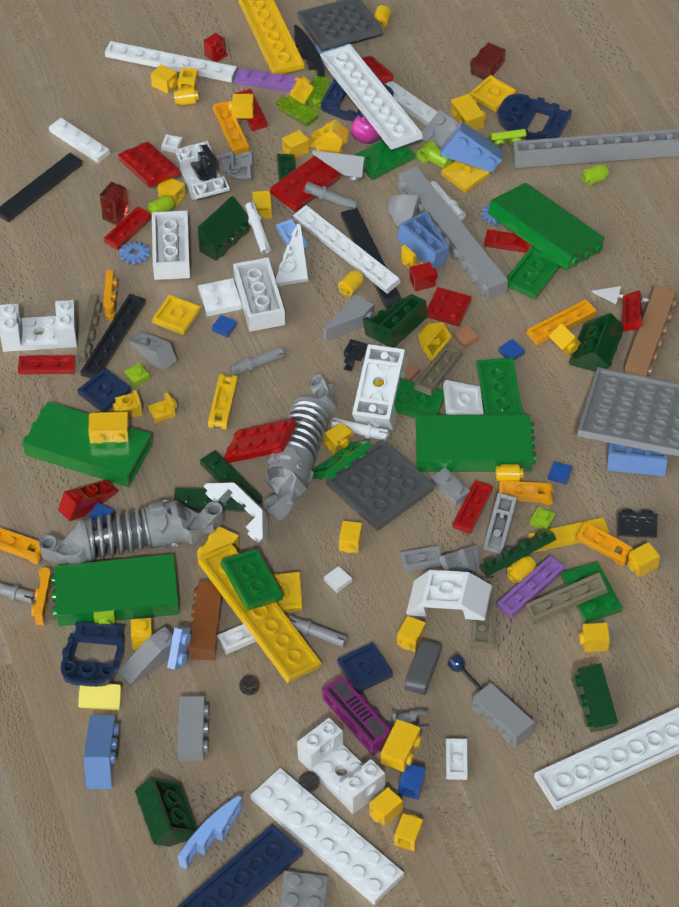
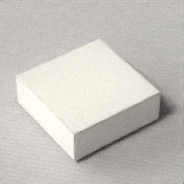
[161,134,183,153]
[324,566,352,593]

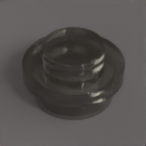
[239,675,260,695]
[299,771,320,792]

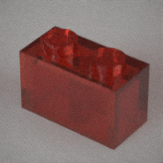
[470,42,506,80]
[100,181,129,225]

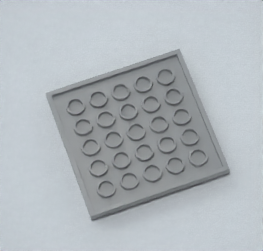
[577,367,679,456]

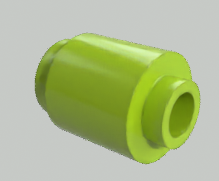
[581,164,609,186]
[147,195,174,216]

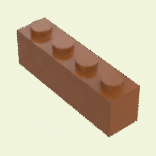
[187,581,223,661]

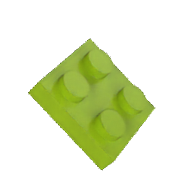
[487,129,526,147]

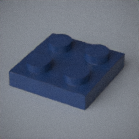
[77,368,131,413]
[337,643,393,693]

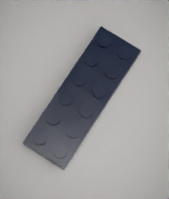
[177,824,303,907]

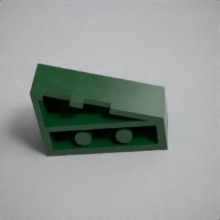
[363,294,428,348]
[571,663,618,733]

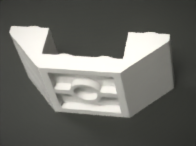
[175,141,230,200]
[203,483,269,544]
[406,570,492,620]

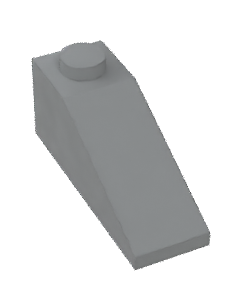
[312,151,367,181]
[323,294,375,342]
[127,331,177,370]
[483,493,519,554]
[118,627,173,686]

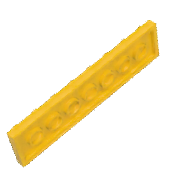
[237,0,305,74]
[198,544,322,683]

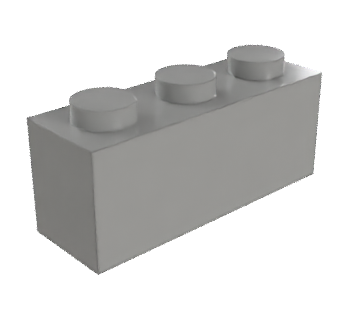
[472,683,535,747]
[177,696,209,761]

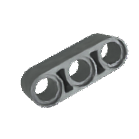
[405,639,442,695]

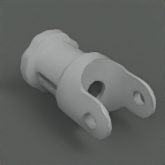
[392,710,430,728]

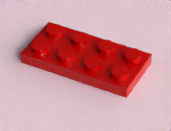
[118,142,180,188]
[270,156,341,212]
[223,418,297,463]

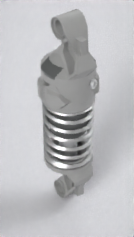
[263,374,337,521]
[39,499,224,564]

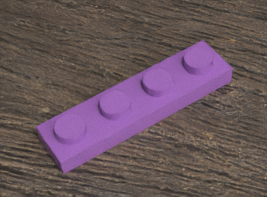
[234,68,302,92]
[497,555,566,618]

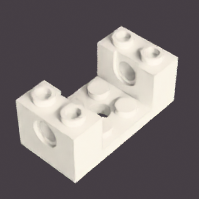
[0,300,77,352]
[352,344,409,430]
[297,718,385,815]

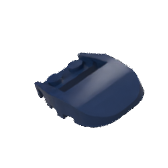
[320,78,394,121]
[497,94,572,140]
[61,621,124,687]

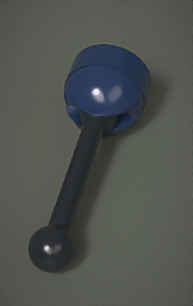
[447,654,483,692]

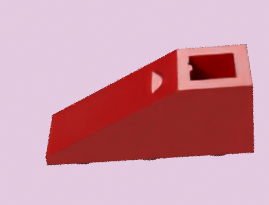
[58,480,119,521]

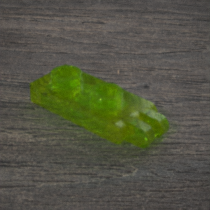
[306,76,330,112]
[275,95,319,127]

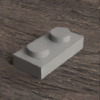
[430,468,470,506]
[400,546,442,573]

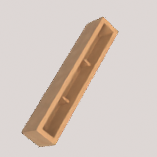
[625,285,678,377]

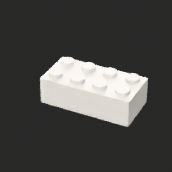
[152,211,190,280]
[233,257,285,332]

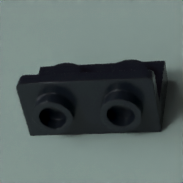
[191,144,216,181]
[617,509,658,538]

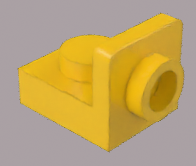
[288,77,314,105]
[147,392,177,424]

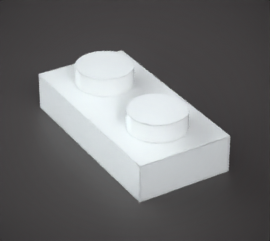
[217,624,256,655]
[446,739,467,780]

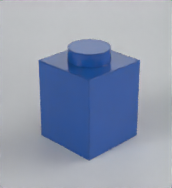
[398,764,426,800]

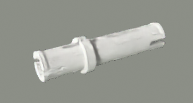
[431,181,465,221]
[244,202,272,254]
[331,417,389,441]

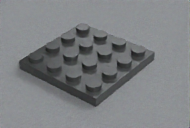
[297,0,383,50]
[326,439,435,531]

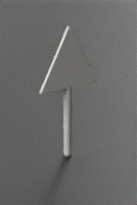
[592,286,650,304]

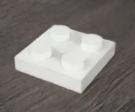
[198,278,242,317]
[443,380,484,415]

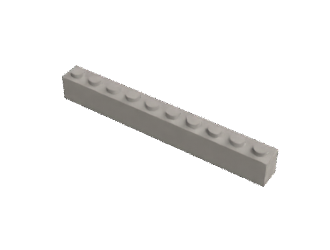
[512,129,679,168]
[397,166,508,300]

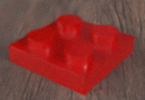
[427,287,472,327]

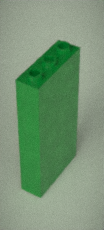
[488,183,605,270]
[22,402,153,488]
[415,414,536,472]
[51,554,179,627]

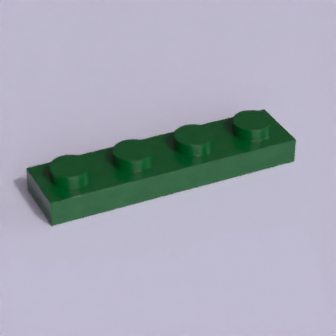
[200,450,263,504]
[174,488,253,512]
[479,529,557,576]

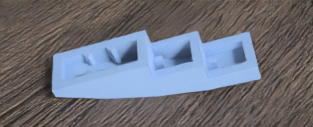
[178,796,243,869]

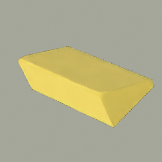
[78,684,122,710]

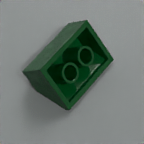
[198,196,250,261]
[569,313,624,372]
[135,776,198,847]

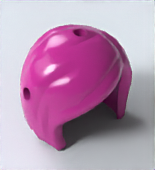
[350,115,381,144]

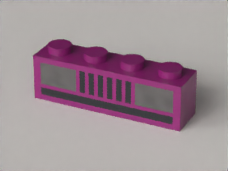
[322,676,392,756]

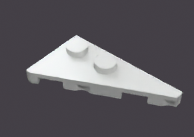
[275,224,309,286]

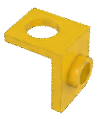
[401,245,423,269]

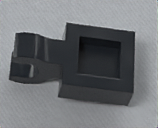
[344,339,368,372]

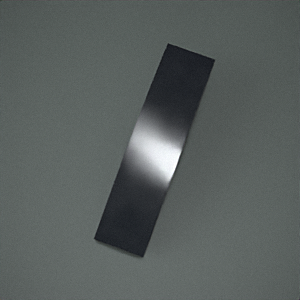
[294,25,325,81]

